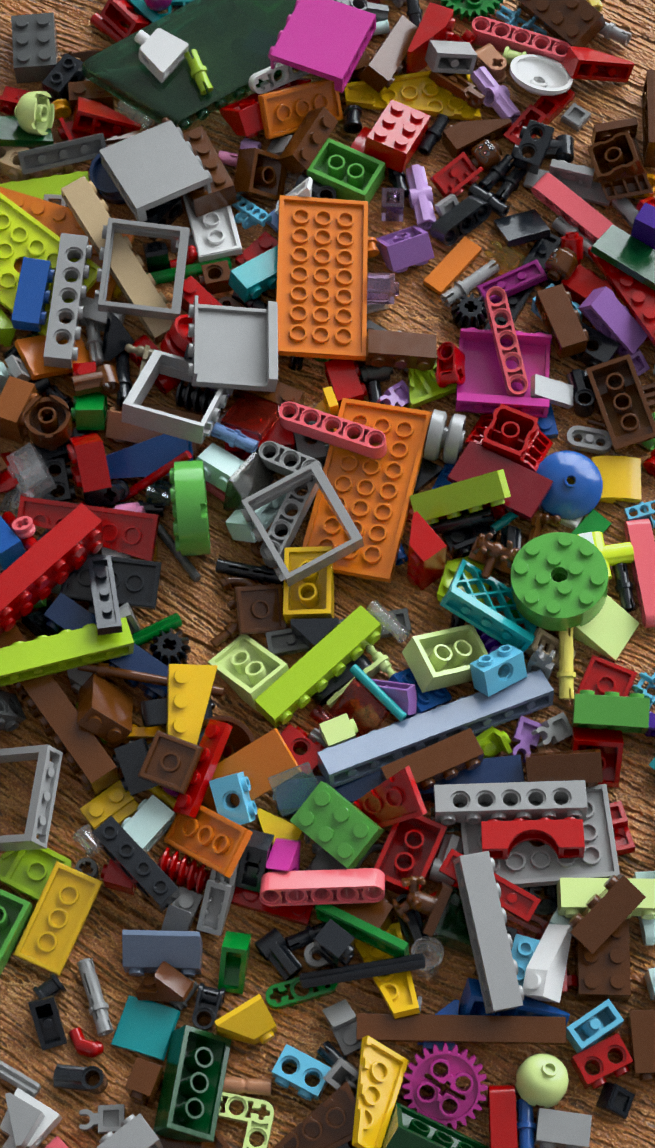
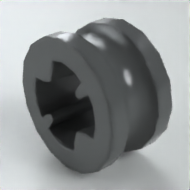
[75,858,99,878]

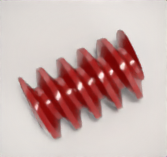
[157,847,212,894]

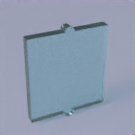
[268,762,318,816]

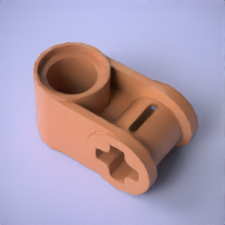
[474,43,507,84]

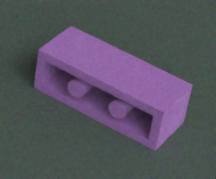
[578,286,648,357]

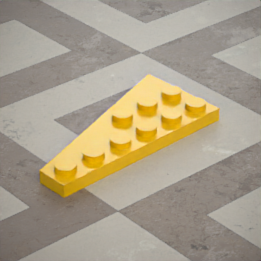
[343,70,481,121]

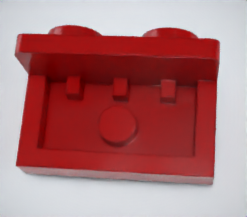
[429,152,484,198]

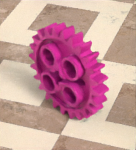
[402,1042,488,1130]

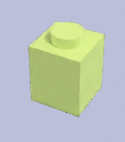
[319,713,358,748]

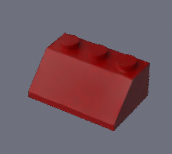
[406,511,447,591]

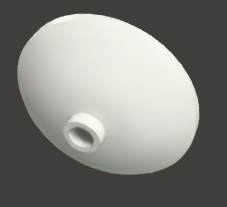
[509,54,573,96]

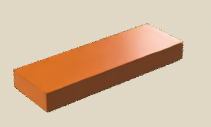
[423,236,482,296]

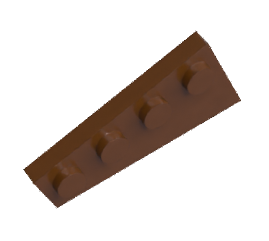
[272,1081,356,1148]

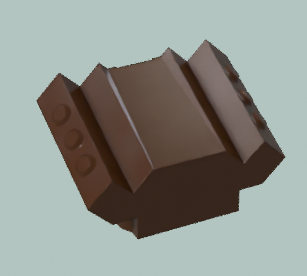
[588,131,653,201]

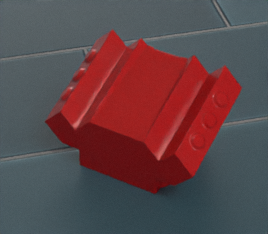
[464,404,553,472]

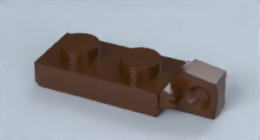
[428,71,485,109]

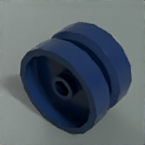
[89,153,126,205]

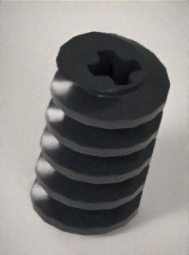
[176,380,223,415]

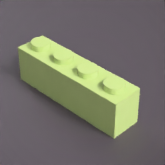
[556,878,655,920]

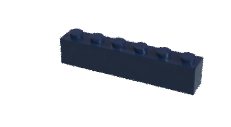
[43,592,168,700]

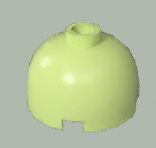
[14,91,55,135]
[515,1053,569,1108]

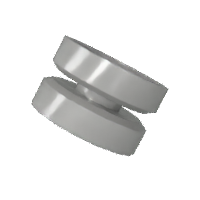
[424,409,466,465]

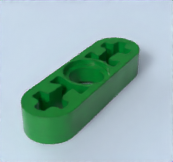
[266,977,338,1010]

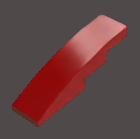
[503,89,575,145]

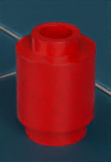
[561,232,583,265]

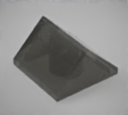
[223,451,275,511]

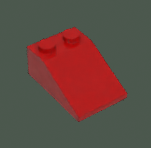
[406,2,456,74]

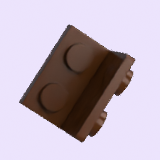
[591,117,644,166]

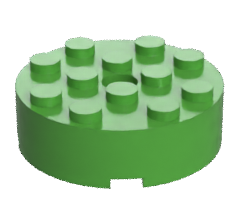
[169,460,211,557]
[511,532,608,631]

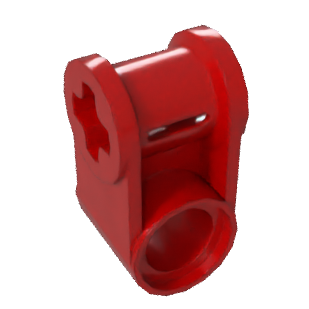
[435,342,465,389]

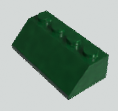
[153,1025,231,1142]
[383,1102,490,1148]

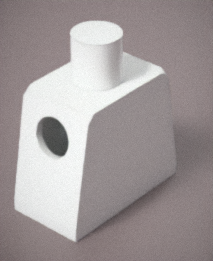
[134,28,189,83]
[0,1088,62,1148]

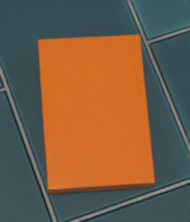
[14,335,91,380]

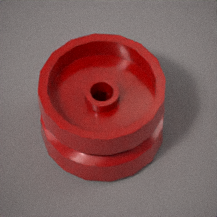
[160,314,192,357]

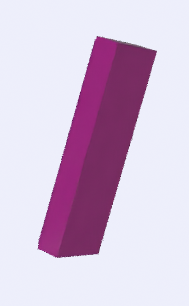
[477,259,547,303]

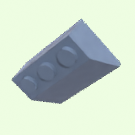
[122,930,203,978]

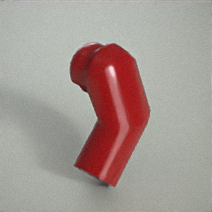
[169,245,198,268]
[69,1027,104,1058]

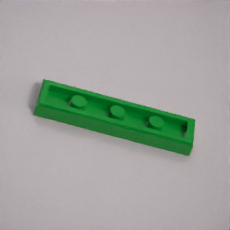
[315,904,409,957]

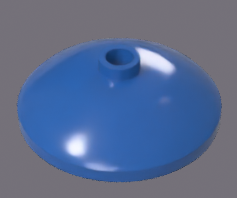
[536,451,603,520]

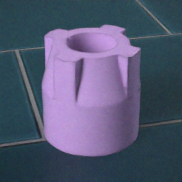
[240,138,261,149]

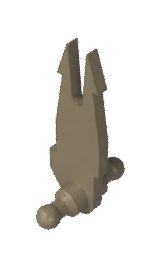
[125,344,154,378]

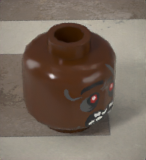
[470,139,502,172]
[545,247,578,282]

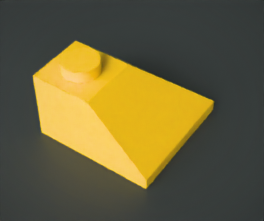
[214,994,277,1045]

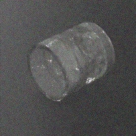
[410,936,444,977]

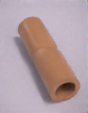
[222,1076,272,1096]

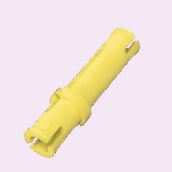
[557,627,576,700]

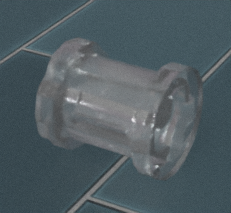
[72,824,102,858]

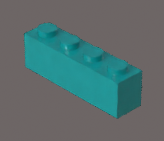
[228,245,278,303]

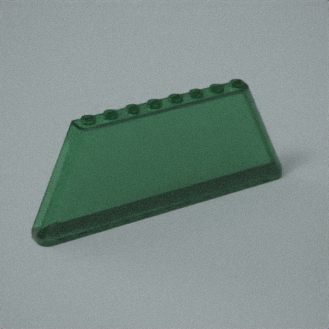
[82,0,297,131]

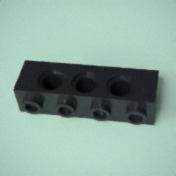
[92,816,180,913]

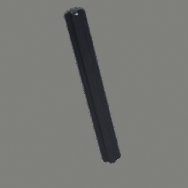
[300,953,426,988]

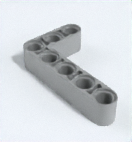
[258,441,322,568]

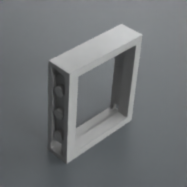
[94,218,190,320]
[121,349,234,445]
[241,460,364,587]
[0,744,63,852]

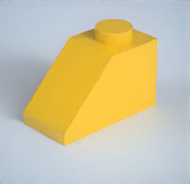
[257,808,304,847]

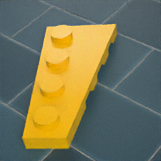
[167,664,218,745]
[354,922,420,1019]
[352,1035,409,1148]

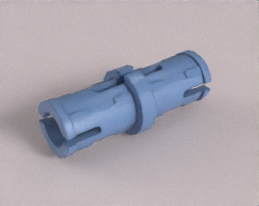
[211,422,259,455]

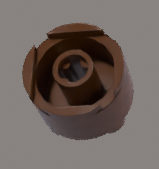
[24,395,74,451]

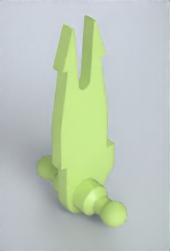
[327,644,397,708]

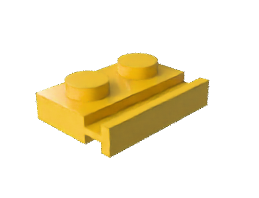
[80,780,139,830]

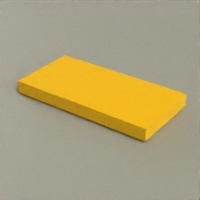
[13,861,103,976]

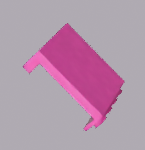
[268,0,376,93]
[455,327,552,418]

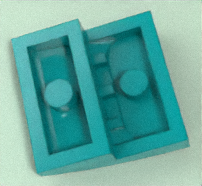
[111,995,181,1061]

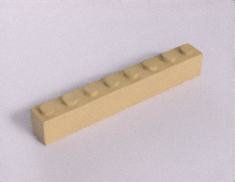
[61,176,174,344]

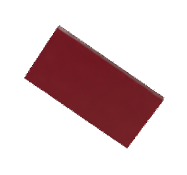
[447,441,553,522]

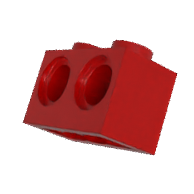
[570,1033,633,1090]

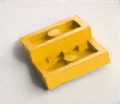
[591,456,641,504]

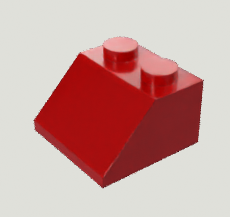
[570,727,624,788]

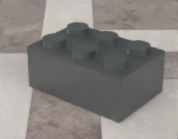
[11,13,58,84]

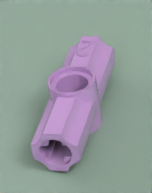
[470,66,521,124]
[406,164,436,230]

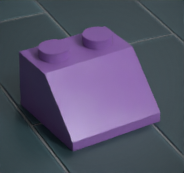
[376,225,435,273]

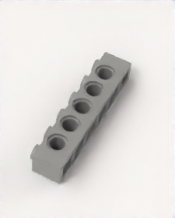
[43,233,92,369]
[434,780,588,825]

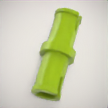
[184,49,214,95]

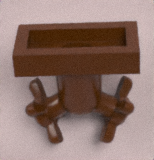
[468,533,520,579]
[392,876,453,937]

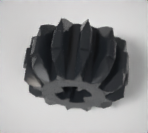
[451,293,488,329]
[150,628,191,666]

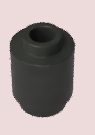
[359,363,393,384]

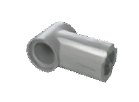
[429,834,463,885]

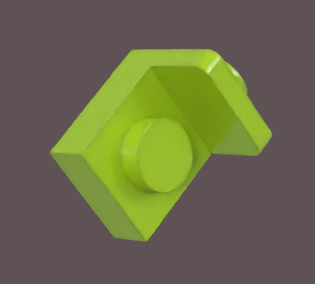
[476,726,513,759]

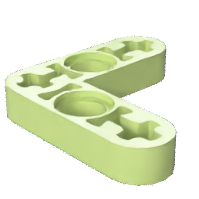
[218,1092,274,1148]

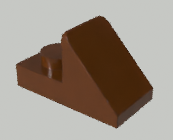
[136,961,194,1002]

